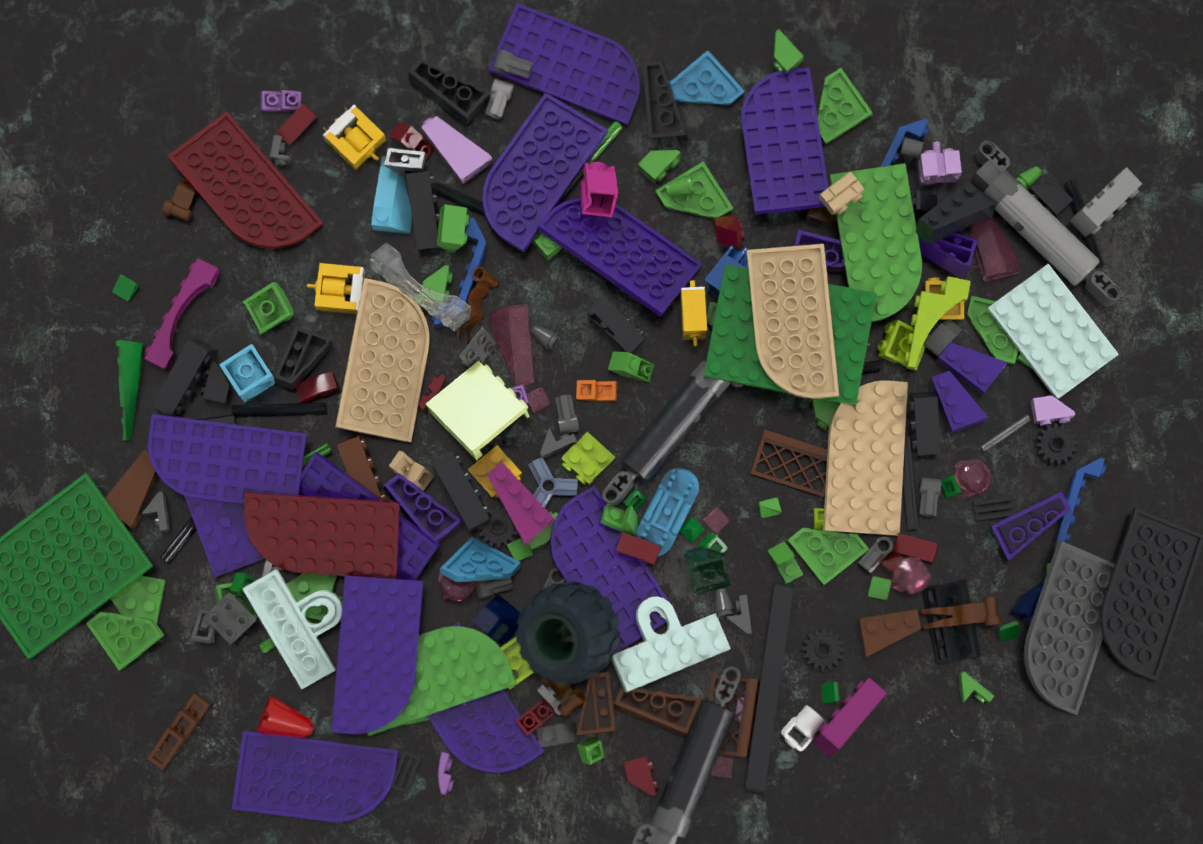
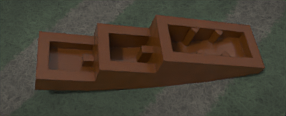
[147,693,212,770]

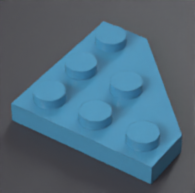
[670,51,745,105]
[440,537,521,582]

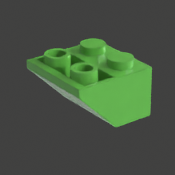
[437,205,469,252]

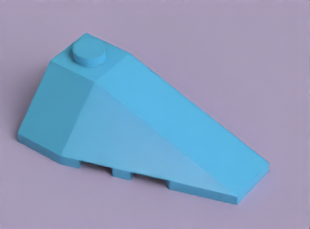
[371,156,412,234]

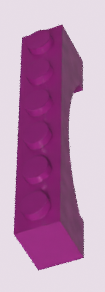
[144,258,220,372]

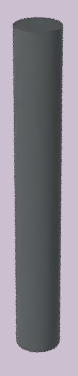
[980,415,1031,453]

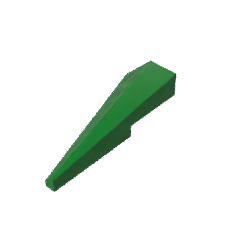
[116,340,145,441]

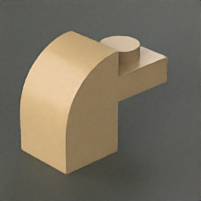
[389,450,434,491]

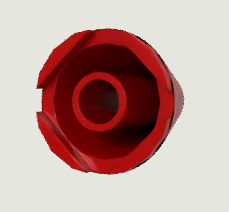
[257,696,314,738]

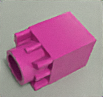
[580,162,618,217]

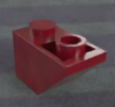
[389,122,434,161]
[714,215,745,249]
[624,757,659,797]

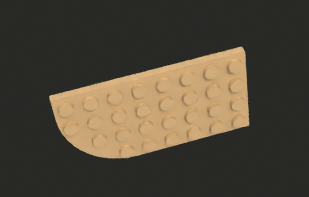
[746,244,839,399]
[335,278,429,443]
[823,381,908,536]

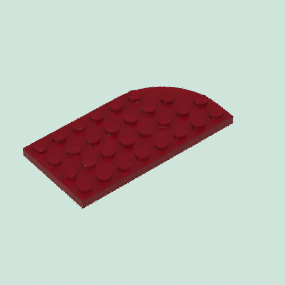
[167,111,323,248]
[244,492,400,579]

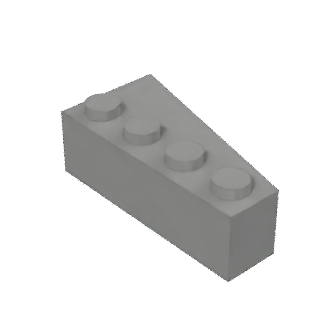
[1070,167,1142,237]

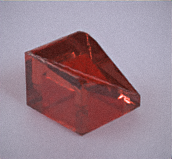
[879,551,904,574]

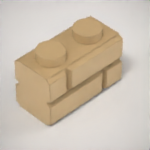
[819,172,864,215]

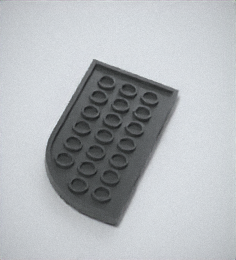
[1024,541,1115,715]

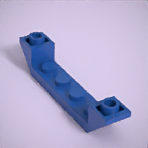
[881,119,929,167]
[432,218,487,328]
[1053,458,1106,549]

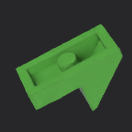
[600,504,640,536]
[767,542,803,584]
[959,671,994,703]

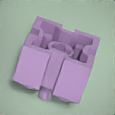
[917,142,962,186]

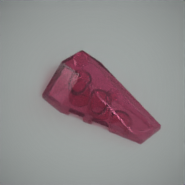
[969,218,1021,281]
[490,304,534,385]

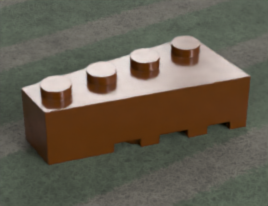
[337,434,387,501]
[613,686,701,738]

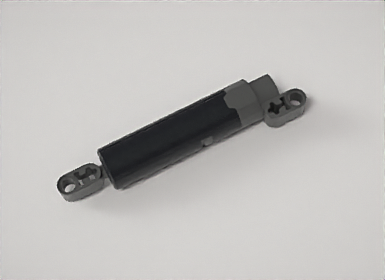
[602,361,743,507]
[631,667,741,844]

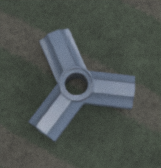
[528,457,578,508]

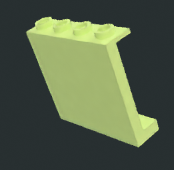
[426,361,530,460]

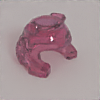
[954,459,991,497]
[891,556,931,594]
[438,567,477,601]

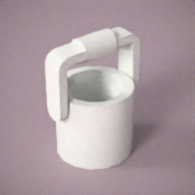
[781,705,825,751]

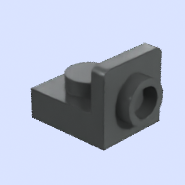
[270,135,291,166]

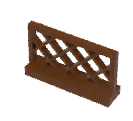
[751,430,828,497]
[709,674,760,759]

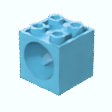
[219,344,275,403]

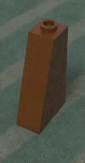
[106,450,158,530]

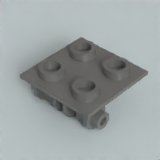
[459,327,497,368]
[203,592,257,645]

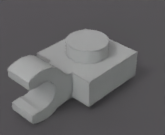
[537,685,562,716]

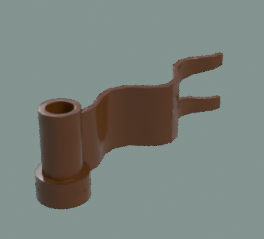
[162,178,196,221]
[457,267,499,344]
[921,597,1001,629]
[540,647,586,716]

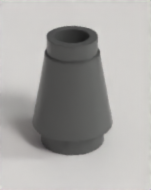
[531,325,560,350]
[715,589,734,619]

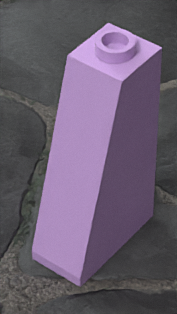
[421,116,493,185]

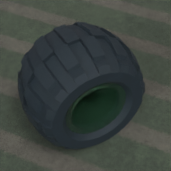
[516,582,620,684]

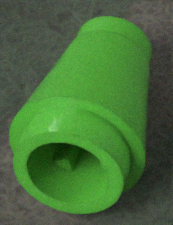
[1016,166,1042,191]
[666,175,695,196]

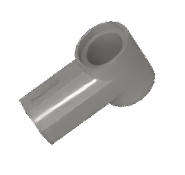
[486,79,514,119]

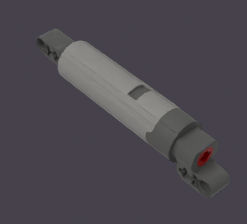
[971,141,1122,307]

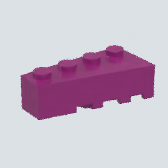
[487,461,554,547]
[813,678,887,758]

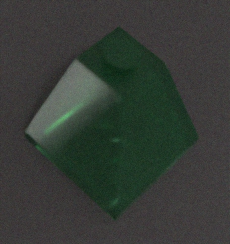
[683,547,731,595]

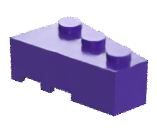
[918,232,978,280]
[936,342,1008,396]
[929,371,988,434]

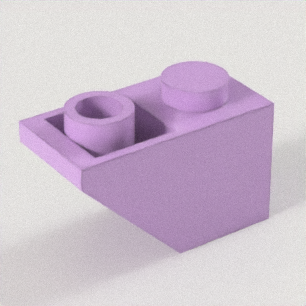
[1031,396,1075,426]

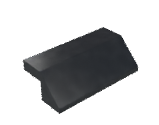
[922,580,981,664]

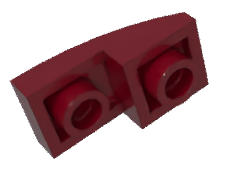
[276,103,317,145]
[296,372,339,403]
[418,374,446,413]
[616,533,661,565]
[894,533,939,563]
[515,698,556,736]

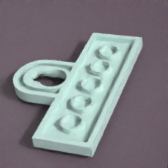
[243,569,342,689]
[612,597,731,693]

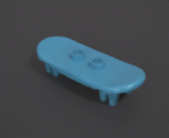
[635,468,699,557]

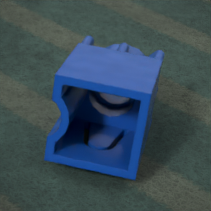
[704,246,749,298]

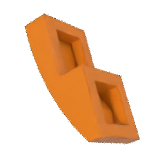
[576,380,618,401]

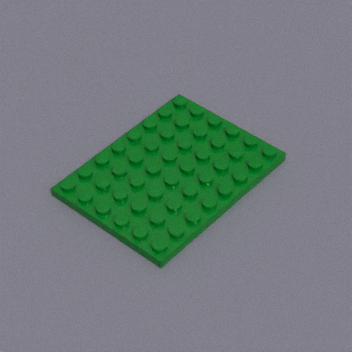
[704,264,877,406]
[0,473,154,659]

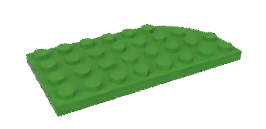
[829,164,922,322]
[367,626,517,736]

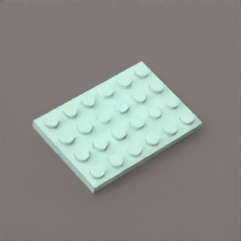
[987,264,1119,399]

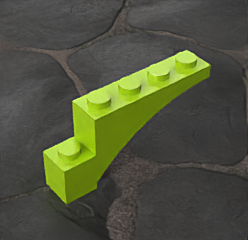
[904,277,971,370]

